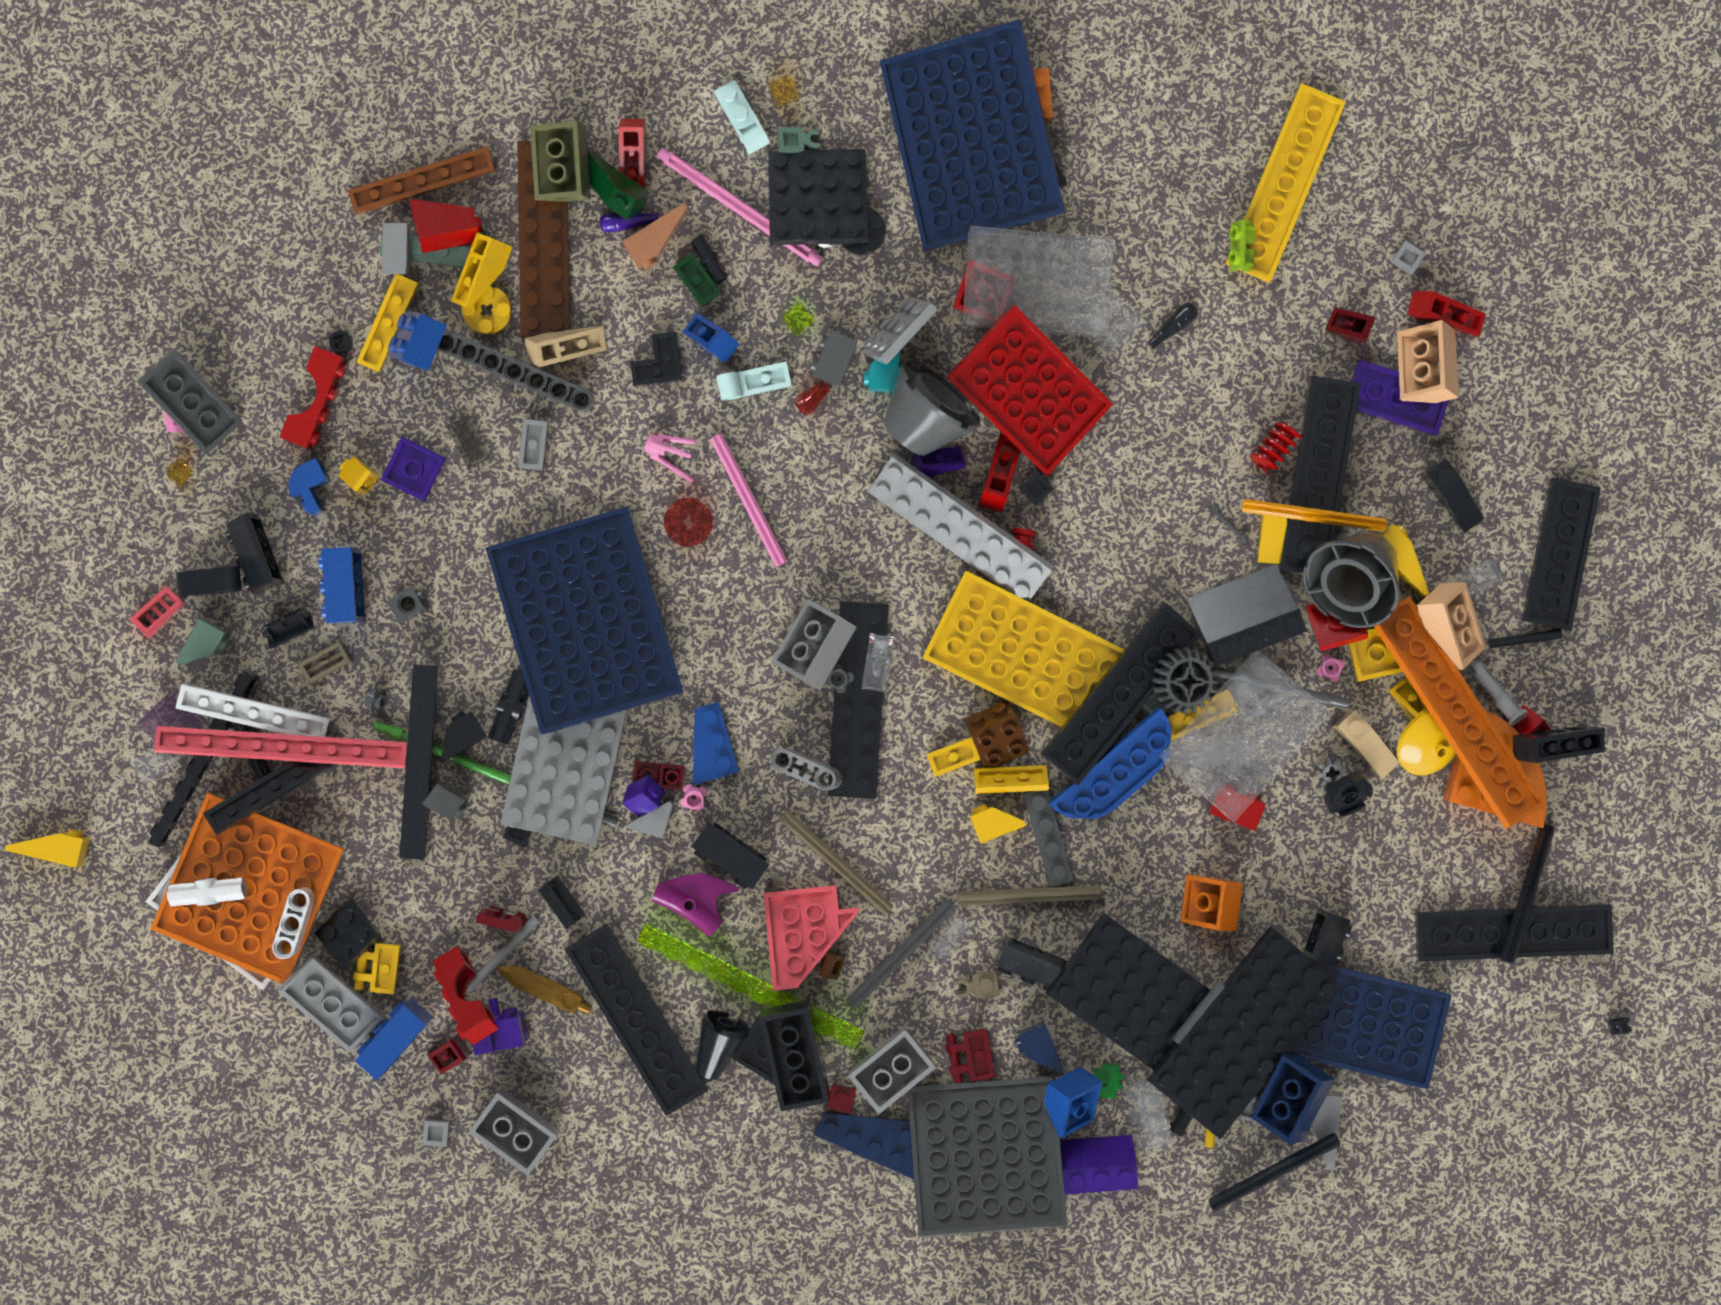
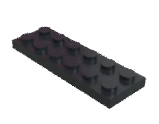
[1521,478,1601,631]

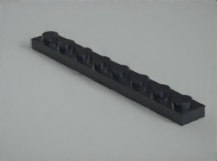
[148,671,259,847]

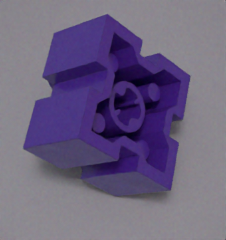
[472,998,529,1056]

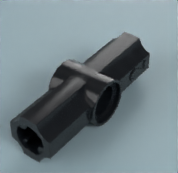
[488,669,528,745]

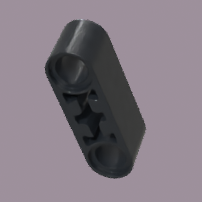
[176,566,242,597]

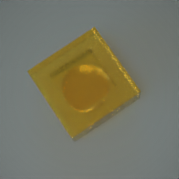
[767,75,799,108]

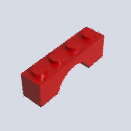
[279,346,348,450]
[433,946,499,1045]

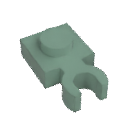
[777,127,821,154]

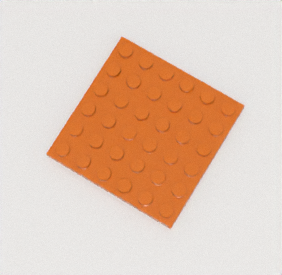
[150,792,345,984]

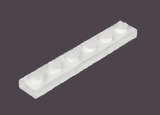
[175,683,329,737]

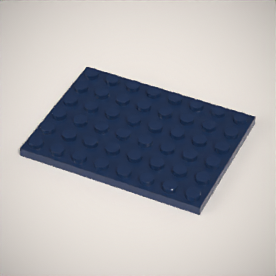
[879,19,1066,252]
[486,506,684,736]

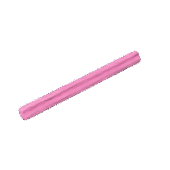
[711,434,787,566]

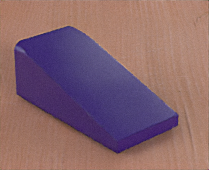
[911,447,966,478]

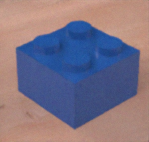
[388,311,447,371]

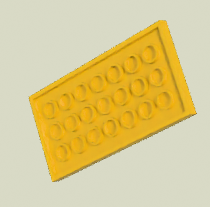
[922,571,1124,727]

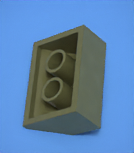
[530,121,591,202]

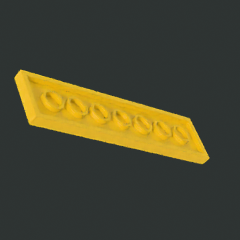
[1225,83,1346,283]

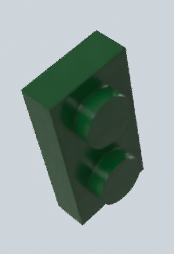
[673,253,722,308]

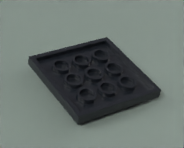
[768,149,868,245]

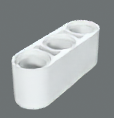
[272,887,315,959]

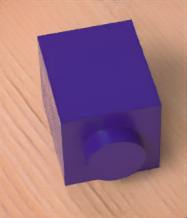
[622,775,665,817]

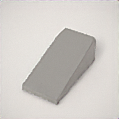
[382,223,410,274]

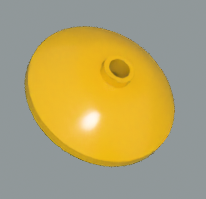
[1397,711,1456,775]

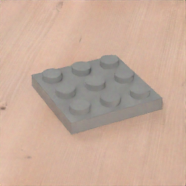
[862,297,938,364]

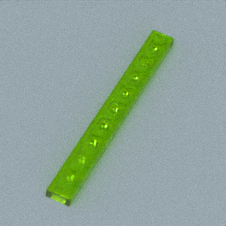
[637,923,865,1048]

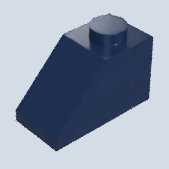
[1015,1022,1063,1072]

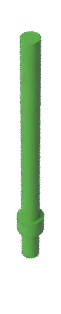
[373,720,511,785]

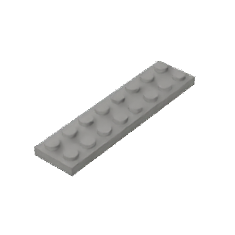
[868,453,1055,602]

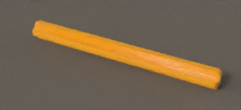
[1241,499,1387,532]

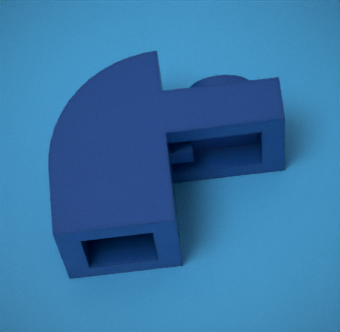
[289,458,331,516]

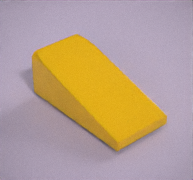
[1258,514,1287,564]

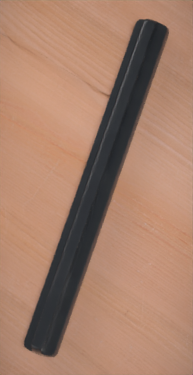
[1501,824,1555,964]
[1209,1133,1341,1211]

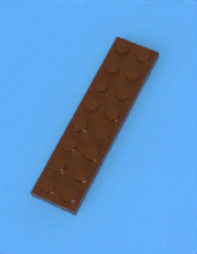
[517,141,570,337]

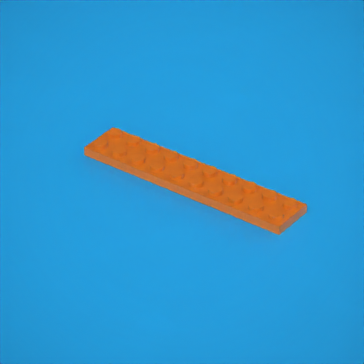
[1374,596,1546,829]

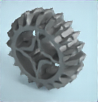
[1152,647,1219,714]

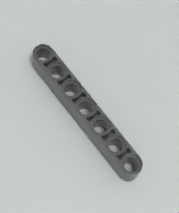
[438,330,595,413]

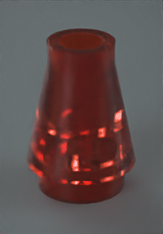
[794,381,830,416]

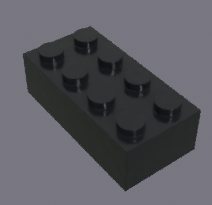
[760,1000,831,1111]

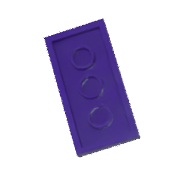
[1351,359,1449,436]

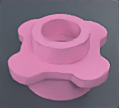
[1316,654,1345,682]
[681,784,707,810]

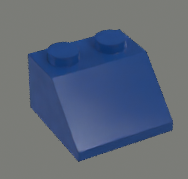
[1044,1067,1102,1138]

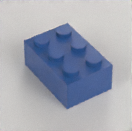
[318,547,365,624]
[355,998,434,1080]

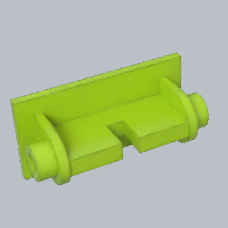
[1228,219,1255,272]

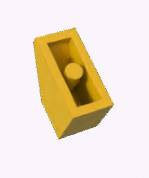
[338,456,380,495]
[1389,677,1428,720]
[969,804,1026,843]

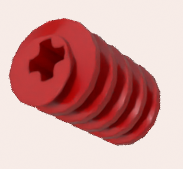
[1249,422,1302,475]

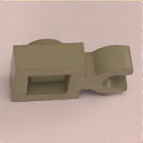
[956,970,1000,999]

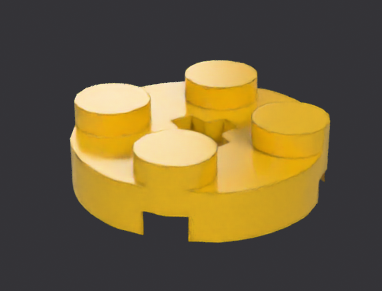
[461,286,512,335]

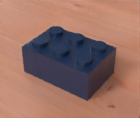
[1251,1053,1335,1145]

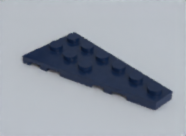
[814,1112,914,1180]

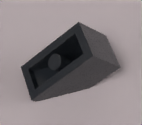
[439,711,486,764]

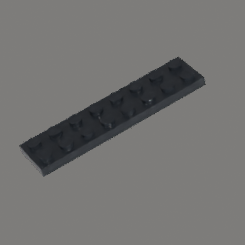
[1278,376,1361,573]
[828,601,889,799]
[1040,603,1201,785]
[1415,904,1614,962]
[564,923,708,1116]

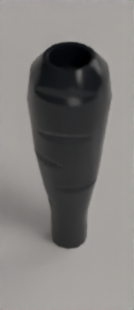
[1147,303,1198,349]

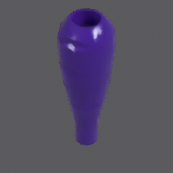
[600,213,659,233]

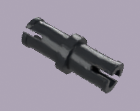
[690,235,729,284]

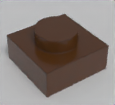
[819,952,846,980]

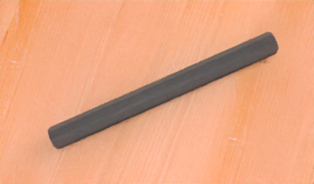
[846,899,955,1009]

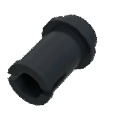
[1169,1108,1193,1137]

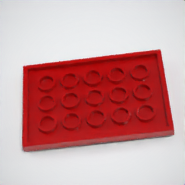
[946,304,1113,476]

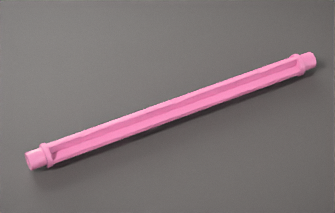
[656,148,823,267]

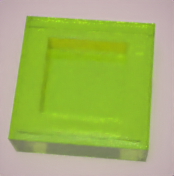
[781,302,815,337]

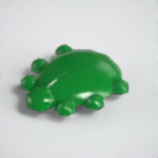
[1094,1063,1124,1099]

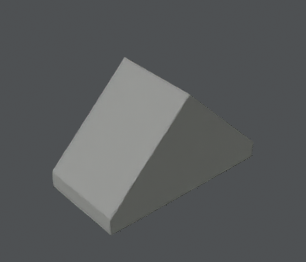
[627,800,674,839]

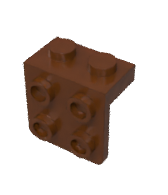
[963,700,1029,768]

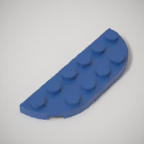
[1048,707,1172,819]

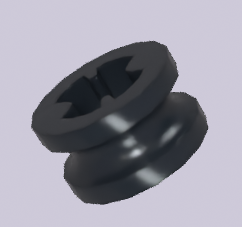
[329,331,353,354]
[1607,1017,1632,1035]

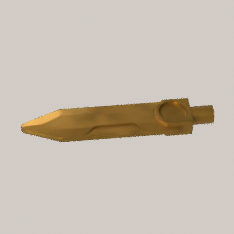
[497,966,593,1015]

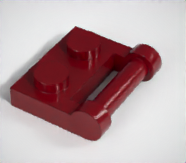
[476,905,527,932]

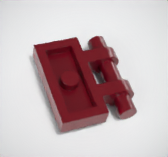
[945,1028,995,1084]

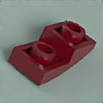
[631,761,685,790]

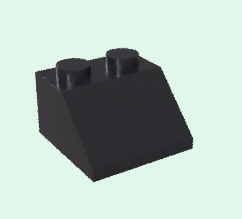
[1303,908,1352,966]

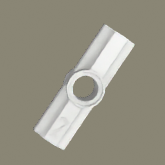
[167,877,247,906]

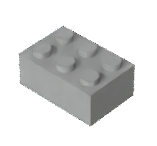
[771,599,857,690]
[848,1025,936,1114]
[468,1087,560,1176]

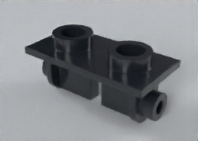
[261,608,315,649]
[538,875,586,929]

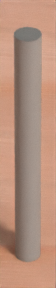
[467,915,541,992]

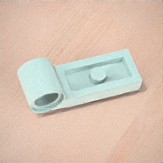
[713,80,770,155]
[716,362,792,401]

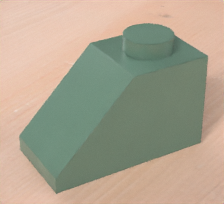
[176,619,230,664]

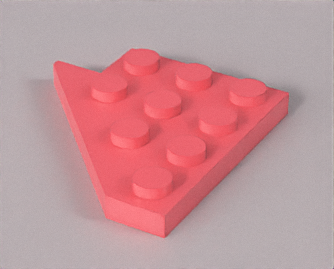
[763,885,860,991]

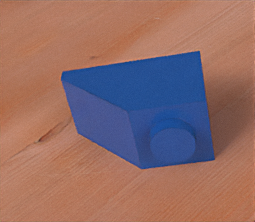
[682,313,739,363]

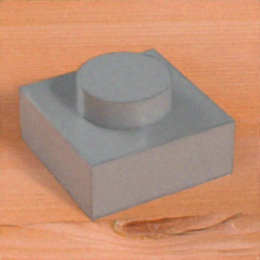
[1391,240,1426,275]
[422,1119,450,1147]

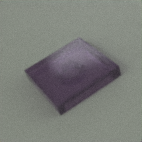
[137,689,209,758]

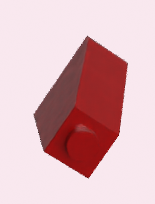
[409,199,483,253]

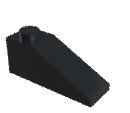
[1420,459,1484,533]

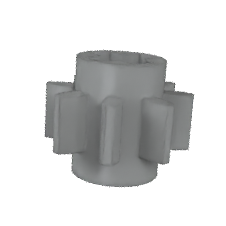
[1314,758,1347,786]

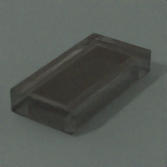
[446,415,491,470]

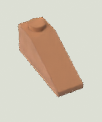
[622,203,688,270]

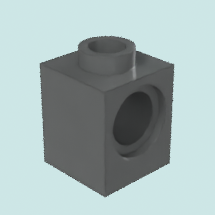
[387,587,428,623]

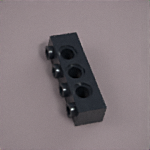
[1513,725,1605,763]

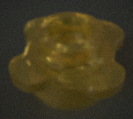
[167,458,192,488]

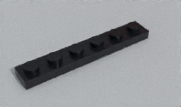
[203,736,337,836]

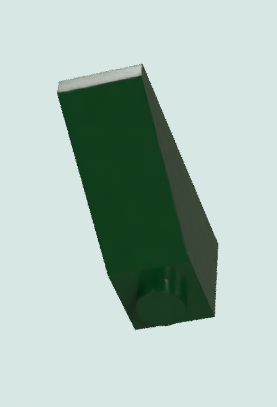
[588,151,650,220]

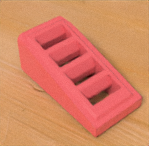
[130,586,184,639]

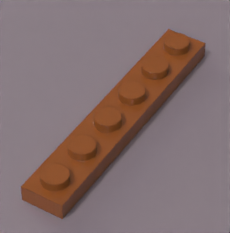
[347,146,496,215]

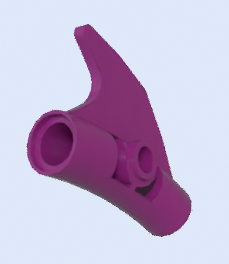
[652,873,739,937]

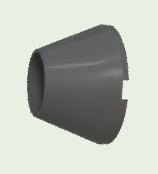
[884,360,980,456]
[1303,532,1400,628]

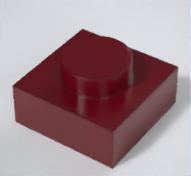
[827,1083,856,1114]

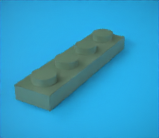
[380,232,472,267]

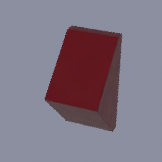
[1325,307,1376,345]
[427,1034,472,1075]

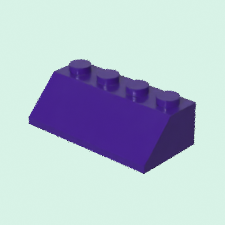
[1059,1134,1139,1194]

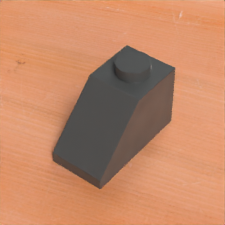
[422,782,468,820]

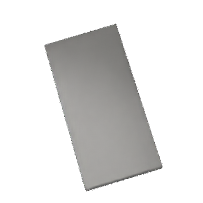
[278,954,385,1053]

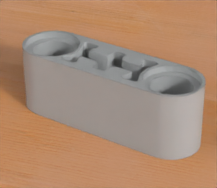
[771,748,842,790]

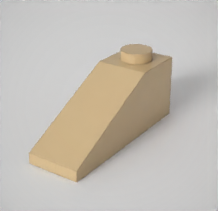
[524,326,607,367]
[1332,710,1399,779]

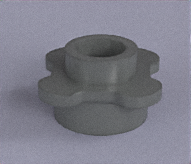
[825,664,854,693]
[365,688,387,713]

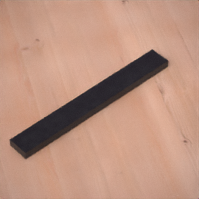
[399,664,439,860]

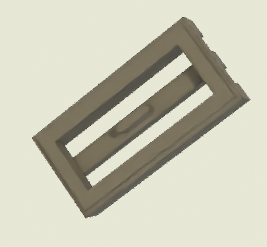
[297,640,353,685]

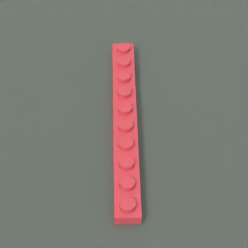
[154,726,407,769]

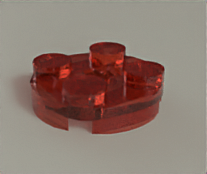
[664,498,713,547]

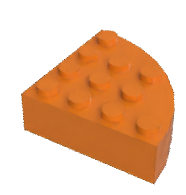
[1443,711,1547,828]

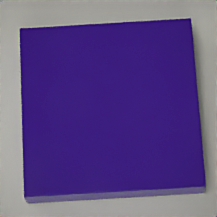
[380,437,447,502]

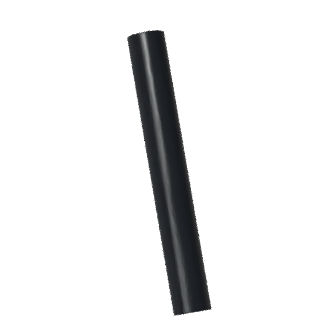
[1488,629,1562,649]

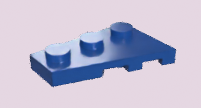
[693,702,740,785]

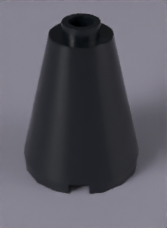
[696,1010,750,1082]

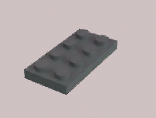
[136,348,243,455]

